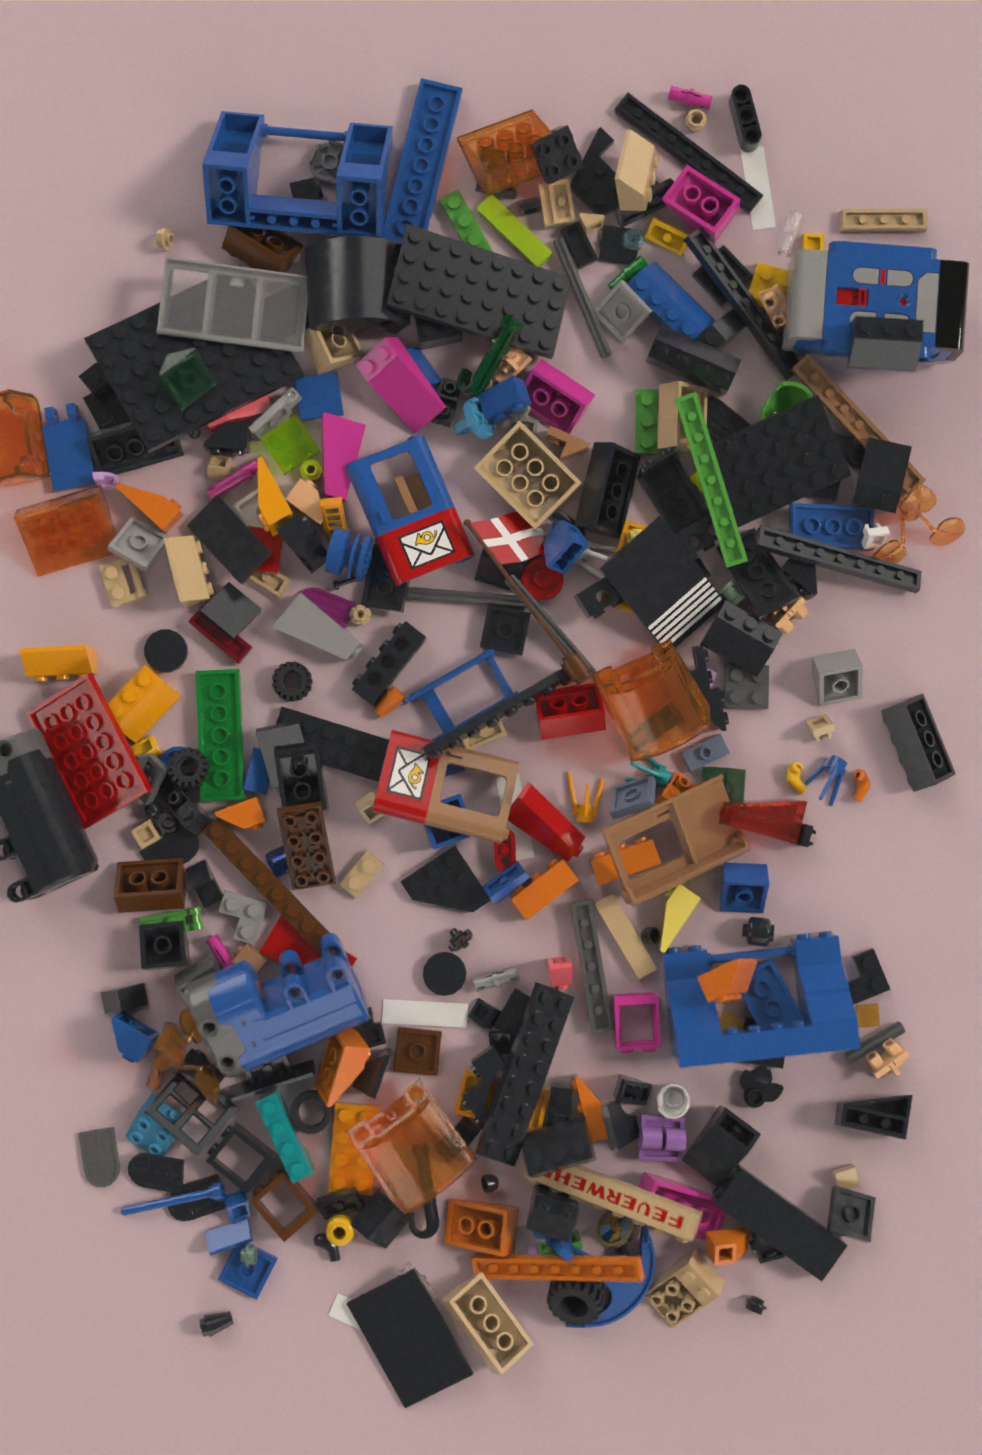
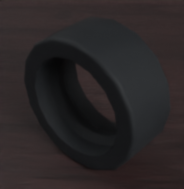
[290,1090,333,1134]

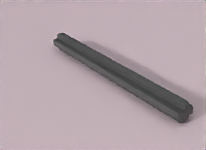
[553,237,611,358]
[504,574,596,678]
[406,587,526,608]

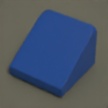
[224,1190,252,1223]

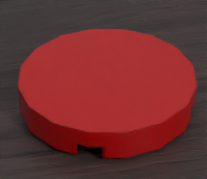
[521,558,564,601]

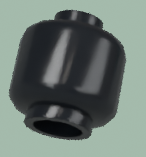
[742,917,774,947]

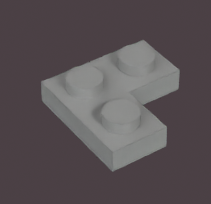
[218,890,267,945]

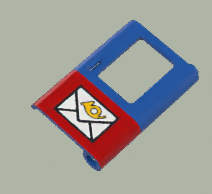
[345,434,476,587]

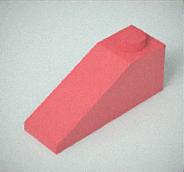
[207,395,271,432]
[547,956,573,990]

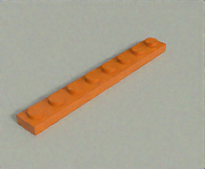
[471,1254,644,1282]

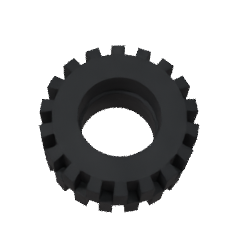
[547,1280,606,1326]

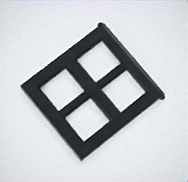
[144,1073,239,1157]

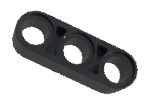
[729,84,762,153]

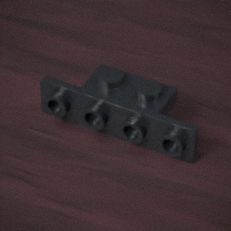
[229,1055,315,1102]

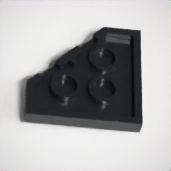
[400,846,491,912]

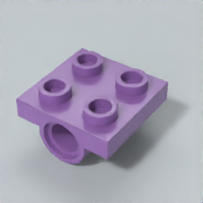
[637,1114,687,1162]

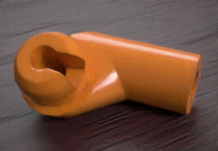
[852,769,871,802]

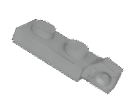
[248,387,302,441]

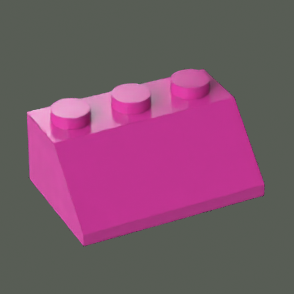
[525,359,595,434]

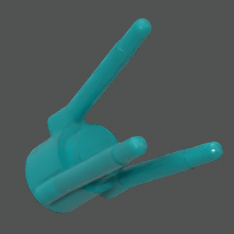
[625,744,671,789]

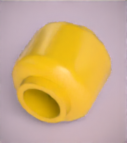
[325,1214,355,1246]

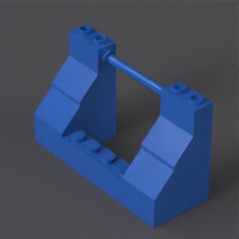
[202,111,393,238]
[661,931,861,1068]

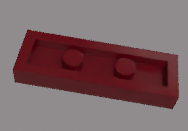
[188,606,253,664]

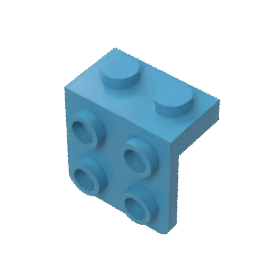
[126,1094,183,1156]

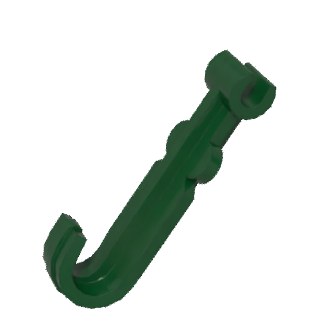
[457,314,524,397]

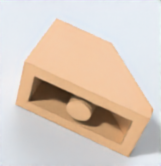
[285,478,324,528]

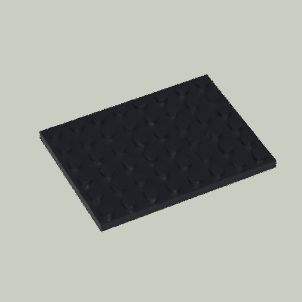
[84,265,304,453]

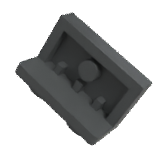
[136,753,168,805]

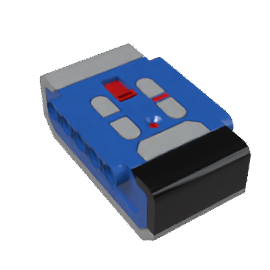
[782,241,969,365]

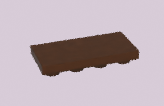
[277,801,336,890]

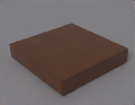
[393,1026,442,1076]

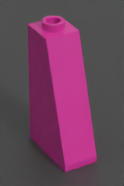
[321,412,366,503]

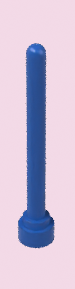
[121,1181,225,1216]

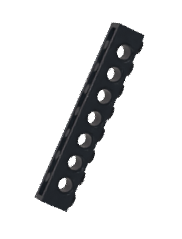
[574,514,738,619]

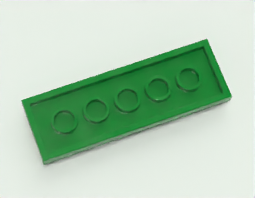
[195,669,245,802]

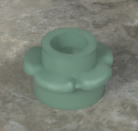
[241,1244,258,1267]

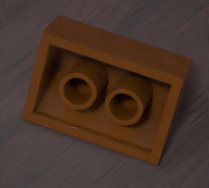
[222,226,303,273]
[114,858,186,913]

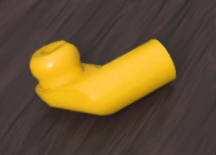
[786,762,808,795]

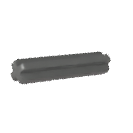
[845,1021,906,1064]

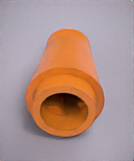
[374,685,405,718]

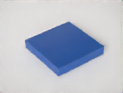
[295,371,344,422]
[218,1243,278,1300]

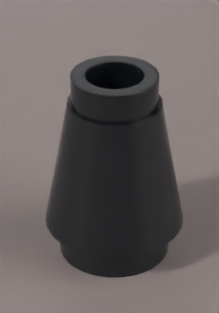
[199,1311,234,1337]

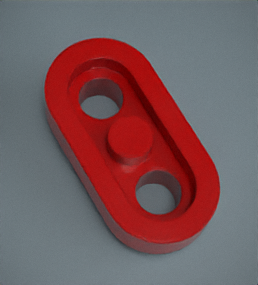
[494,830,516,871]

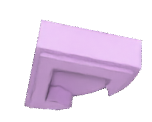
[92,472,120,489]

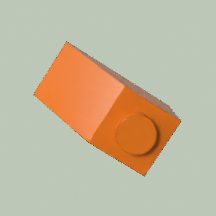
[215,797,268,831]

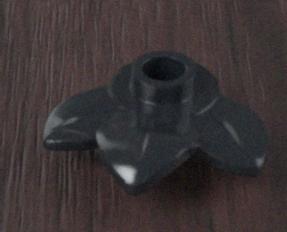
[740,1066,784,1108]

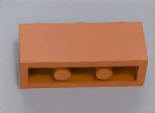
[589,836,661,885]
[510,858,579,920]

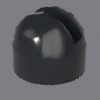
[641,927,660,945]
[481,1174,499,1193]

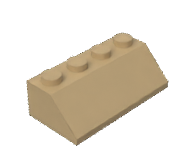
[441,1272,534,1375]

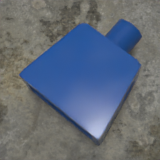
[543,520,589,574]

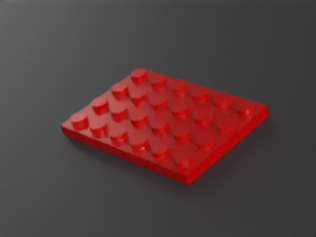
[25,673,152,829]

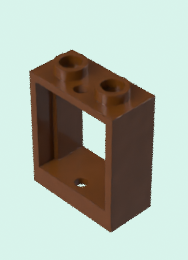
[250,1169,319,1242]

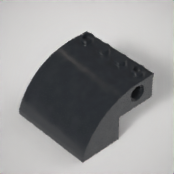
[305,236,411,337]

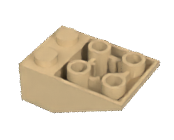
[644,1248,725,1328]

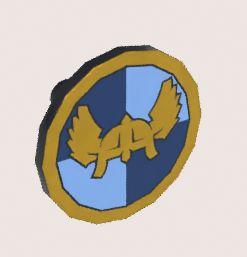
[596,1210,640,1248]

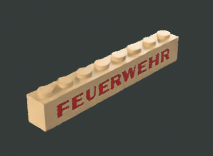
[523,1165,703,1243]

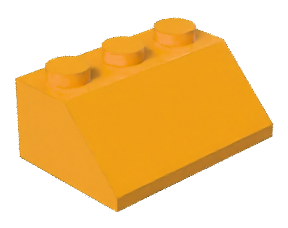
[19,645,98,682]
[108,665,182,743]

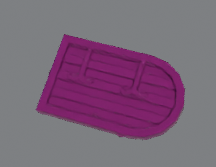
[300,587,355,629]

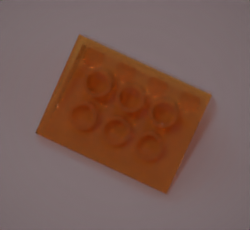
[457,109,552,196]
[14,485,117,577]

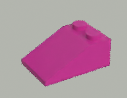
[662,165,741,244]

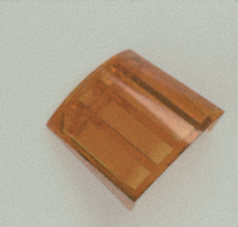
[591,639,711,762]
[347,1078,477,1214]

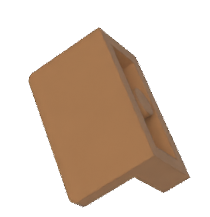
[394,472,431,514]

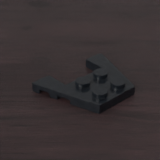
[570,127,659,216]

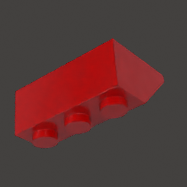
[535,682,606,740]

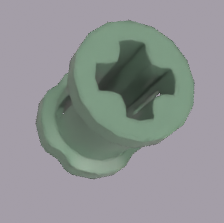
[718,579,745,605]

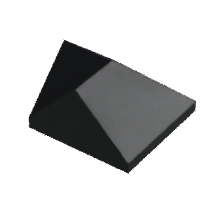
[352,1048,392,1099]

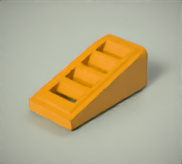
[320,496,348,541]

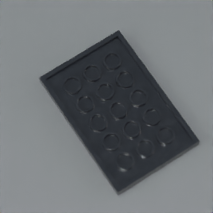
[712,394,851,528]

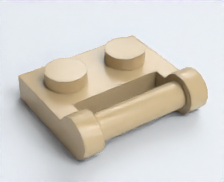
[99,559,149,608]

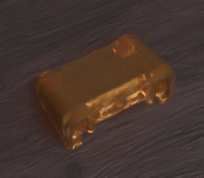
[0,389,50,487]

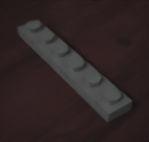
[570,899,614,1034]

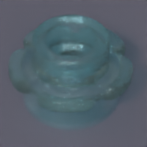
[623,229,644,251]

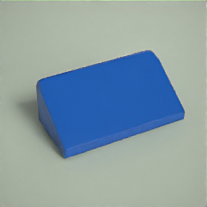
[406,347,442,388]
[243,747,270,795]

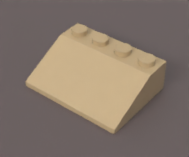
[474,421,582,530]

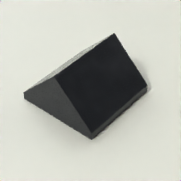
[474,548,525,591]

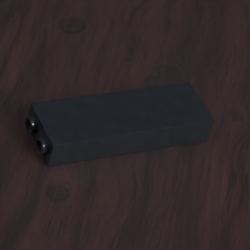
[711,1164,848,1282]

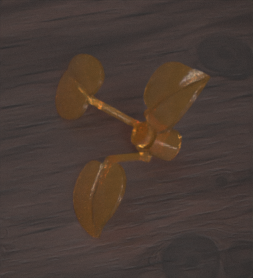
[872,482,966,564]
[153,1007,220,1105]

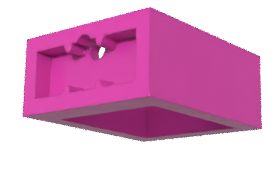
[612,992,661,1054]

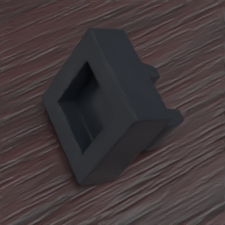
[788,821,816,848]

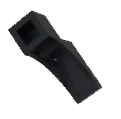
[461,1044,506,1130]

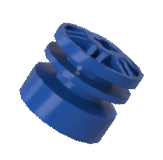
[325,528,373,581]

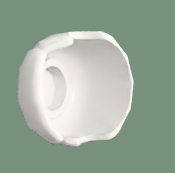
[657,1084,690,1119]

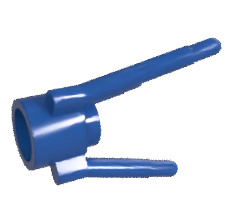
[805,755,848,806]

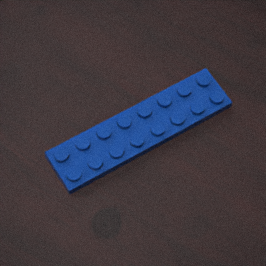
[381,78,463,242]

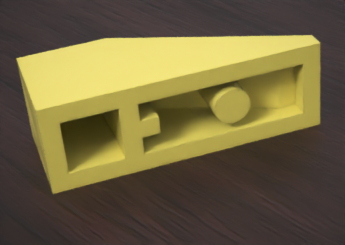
[658,884,701,953]

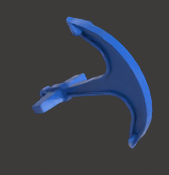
[532,1224,656,1328]

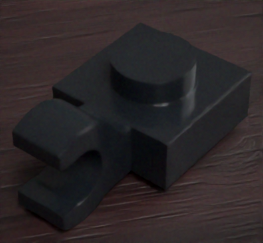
[359,1007,387,1048]

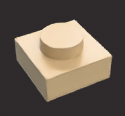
[131,819,162,849]

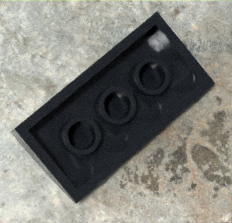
[86,422,184,475]

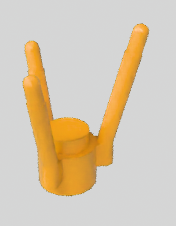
[567,771,604,822]

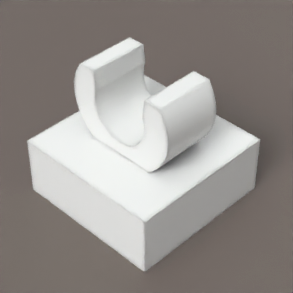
[861,523,890,549]

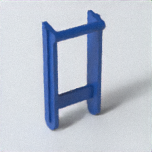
[403,649,518,740]

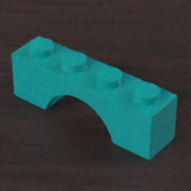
[255,1089,315,1184]

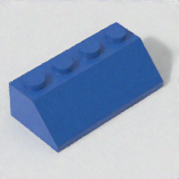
[627,261,716,339]

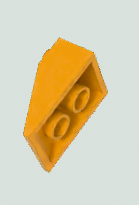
[258,456,293,536]

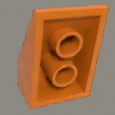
[314,1028,370,1107]
[444,1198,519,1257]

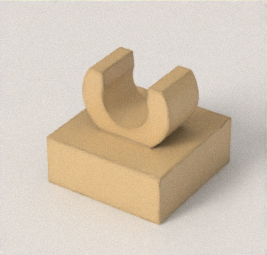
[806,714,835,743]

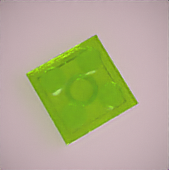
[260,414,321,475]

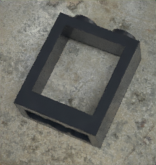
[206,1122,278,1195]

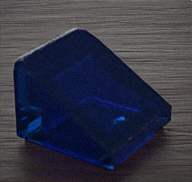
[265,845,289,878]

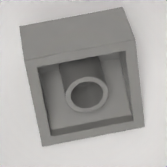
[812,649,863,706]

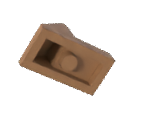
[546,426,590,462]

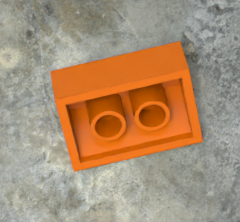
[697,959,757,1004]

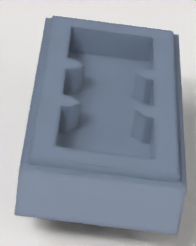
[681,734,730,772]

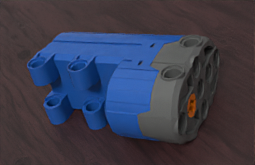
[184,933,370,1078]

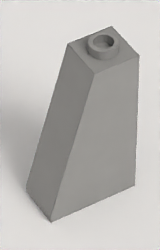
[273,593,362,661]

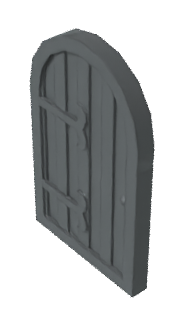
[78,1127,120,1187]

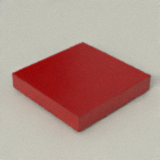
[248,526,284,574]

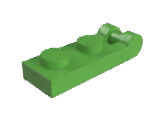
[140,907,204,931]

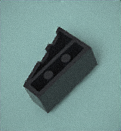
[277,514,327,574]
[834,1095,913,1140]

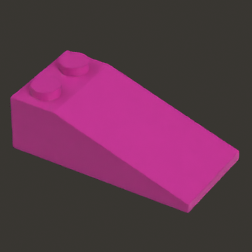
[356,336,446,434]
[639,1172,726,1241]

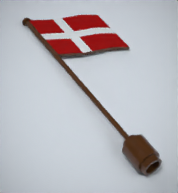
[463,512,592,685]

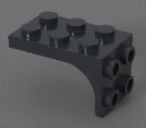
[636,447,709,534]

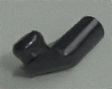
[313,1233,341,1262]

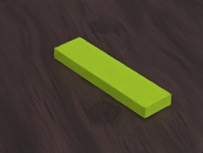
[476,194,553,267]

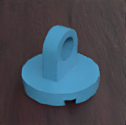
[453,397,496,440]

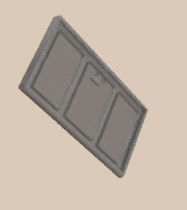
[156,256,308,353]

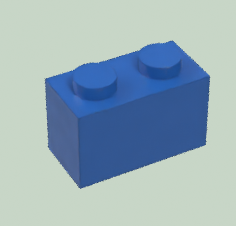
[478,376,531,423]

